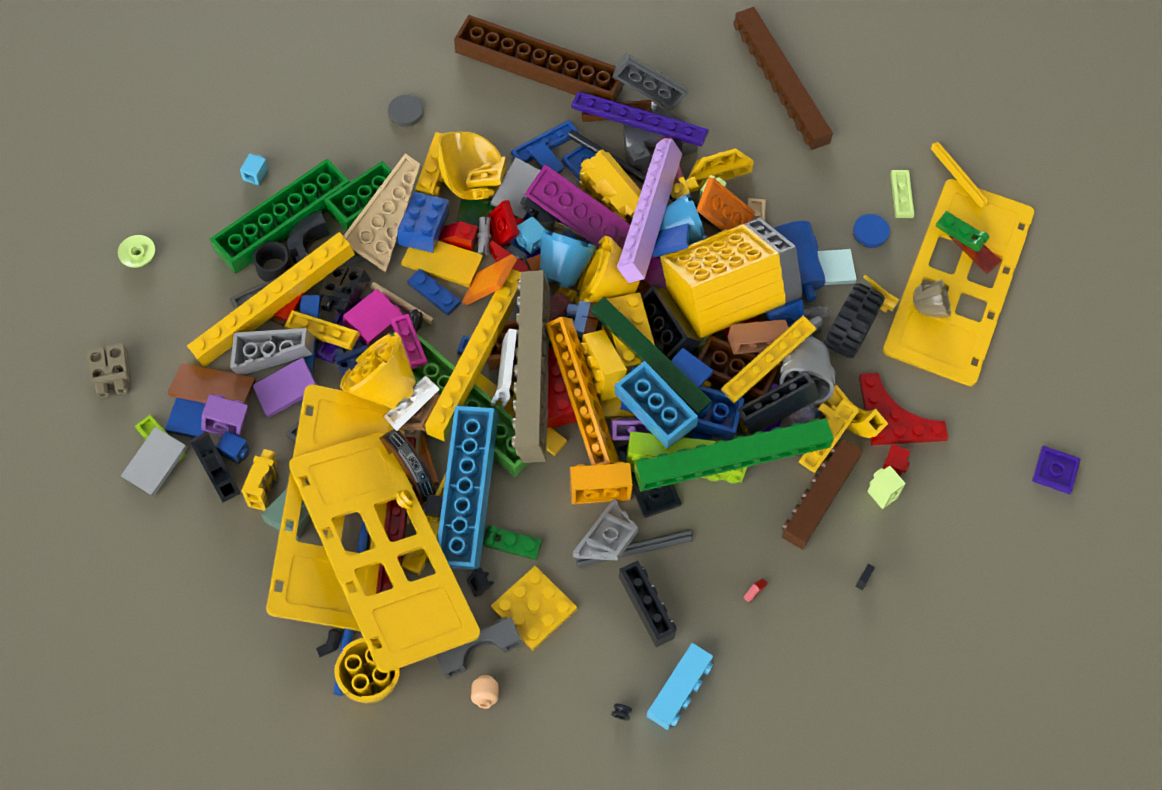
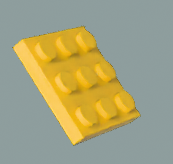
[491,566,577,651]

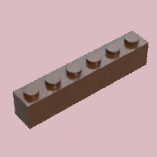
[782,439,863,550]

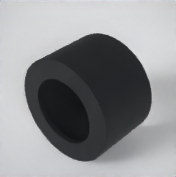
[253,242,292,282]

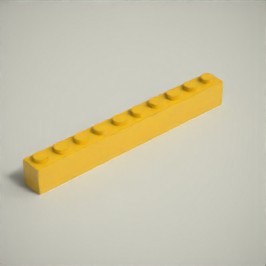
[187,232,355,368]
[425,269,521,442]

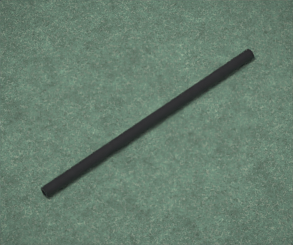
[568,129,721,231]

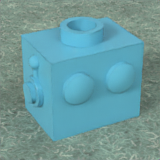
[515,216,546,254]

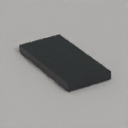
[617,444,682,518]

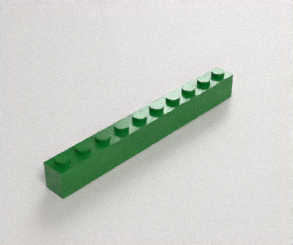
[634,418,834,492]

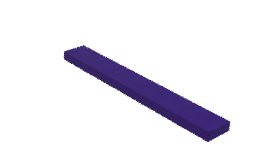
[571,91,709,147]

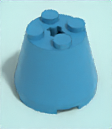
[659,193,707,245]
[539,229,597,288]

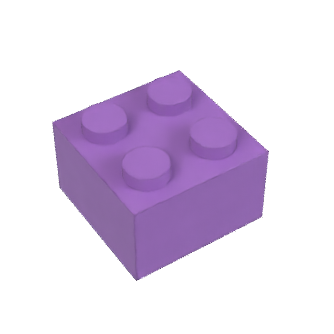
[201,394,248,437]

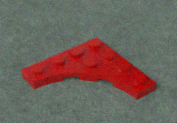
[859,373,948,446]

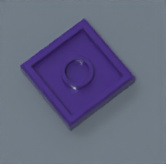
[1032,446,1081,494]

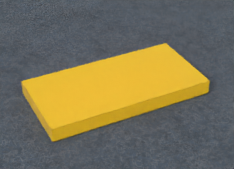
[401,241,483,288]

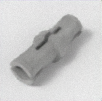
[477,217,491,255]

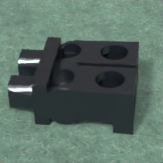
[319,265,371,315]

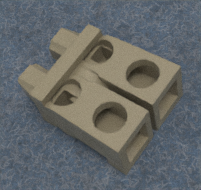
[86,343,131,398]

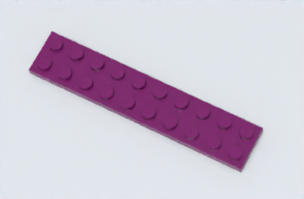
[524,165,667,289]

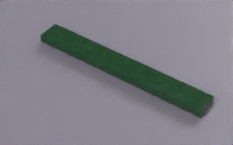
[590,297,712,415]

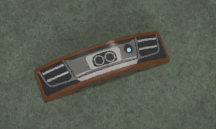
[379,429,436,505]

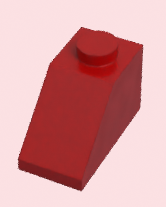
[438,221,478,252]

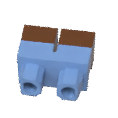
[566,300,600,338]

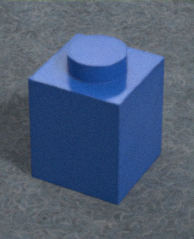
[216,431,250,464]

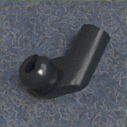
[410,309,423,332]
[316,629,341,657]

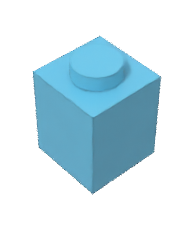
[240,153,268,185]

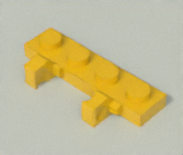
[798,399,859,473]

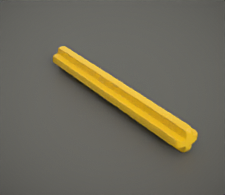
[931,142,989,208]

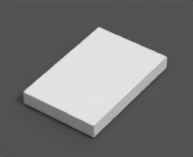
[384,376,439,431]

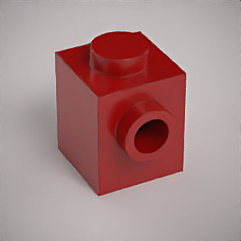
[882,444,910,476]

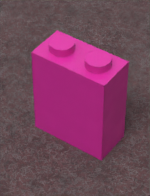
[343,289,403,348]

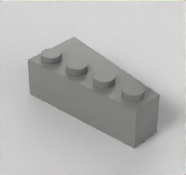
[230,328,315,375]

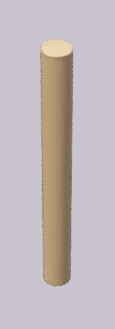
[370,282,435,325]

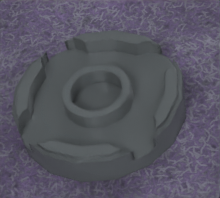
[388,95,423,126]

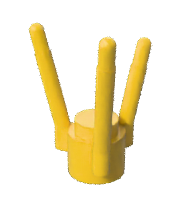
[864,275,899,313]

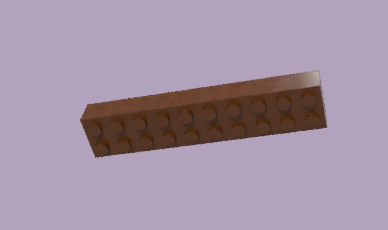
[454,15,624,102]

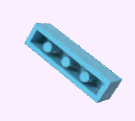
[646,643,714,730]

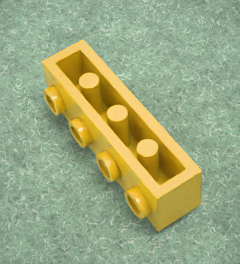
[415,132,444,197]

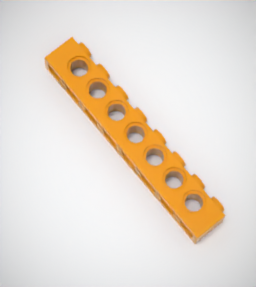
[546,317,619,465]

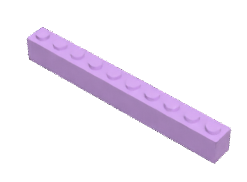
[617,138,682,283]

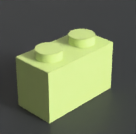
[867,466,906,509]

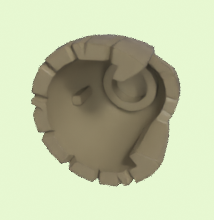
[913,280,951,318]

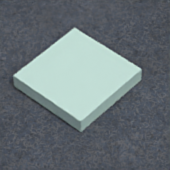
[817,249,857,285]

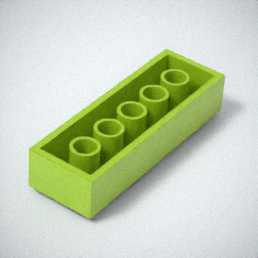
[626,431,747,484]

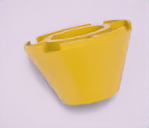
[575,236,640,305]

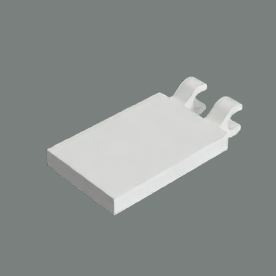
[491,329,517,408]

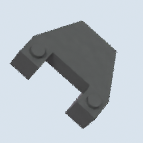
[622,102,698,171]

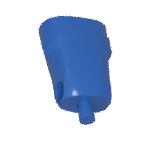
[774,221,826,302]

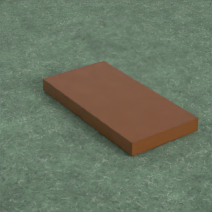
[168,363,256,405]

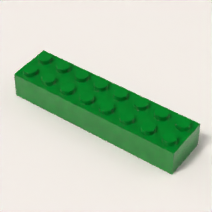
[210,158,350,274]

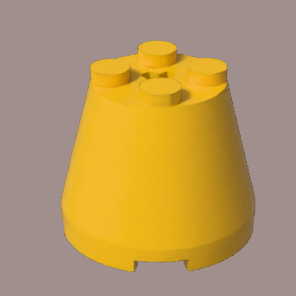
[334,638,400,703]

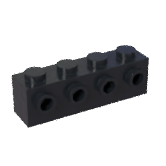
[737,372,821,435]
[619,560,677,647]

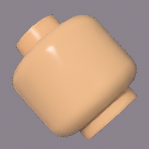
[471,675,499,709]

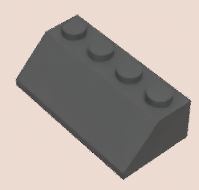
[612,53,689,110]

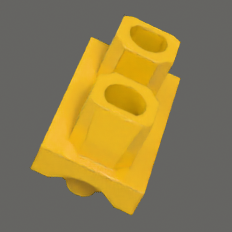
[670,176,700,199]

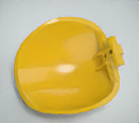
[438,131,501,200]

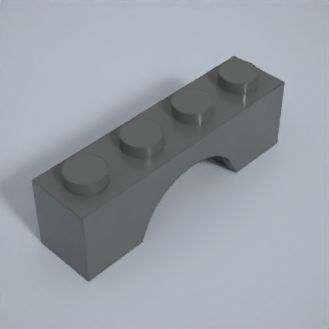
[436,617,524,679]

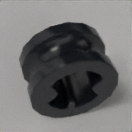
[611,703,632,721]

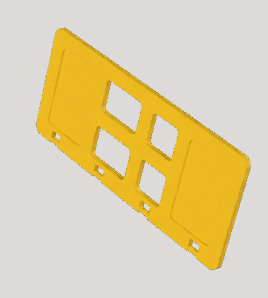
[883,179,1034,386]
[266,384,401,631]
[289,432,480,673]

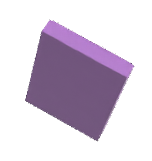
[252,357,317,418]

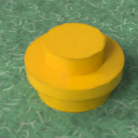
[396,489,415,509]

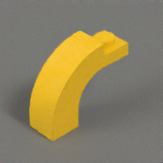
[824,385,888,438]

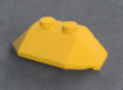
[687,148,754,188]

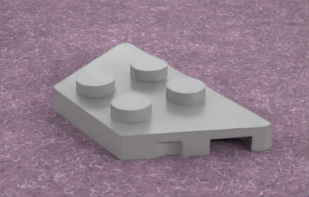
[573,499,638,560]

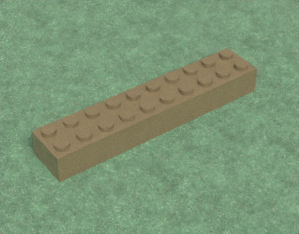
[512,270,551,463]

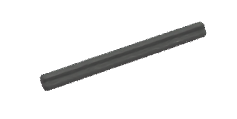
[576,530,692,567]

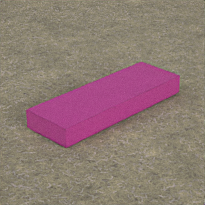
[390,314,428,369]

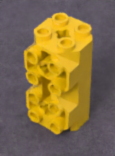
[578,150,641,225]

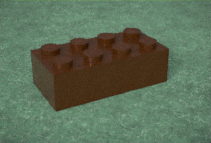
[698,335,780,401]

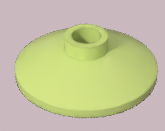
[118,235,155,268]

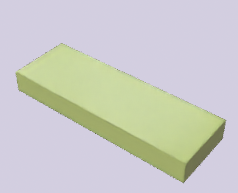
[890,170,914,218]

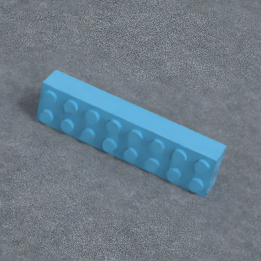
[437,406,499,570]

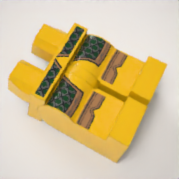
[241,449,279,511]

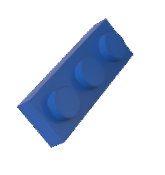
[407,269,461,316]

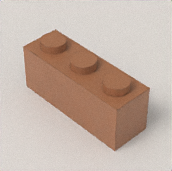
[728,320,788,354]

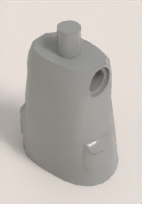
[780,335,836,404]

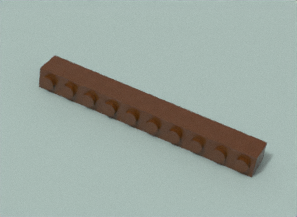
[733,7,833,150]

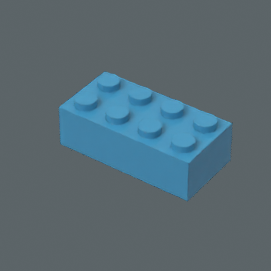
[615,361,698,449]

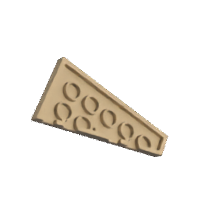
[343,153,420,273]

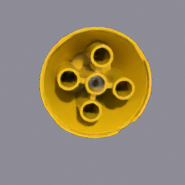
[340,333,416,410]

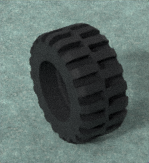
[824,283,885,358]

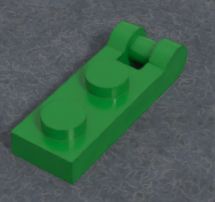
[935,211,989,252]
[483,525,542,560]

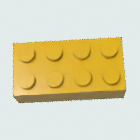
[607,293,655,375]

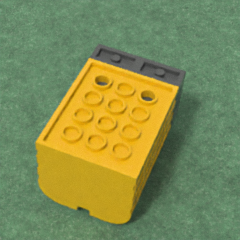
[660,218,802,338]

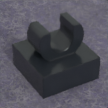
[466,568,494,597]

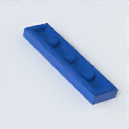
[511,120,579,163]

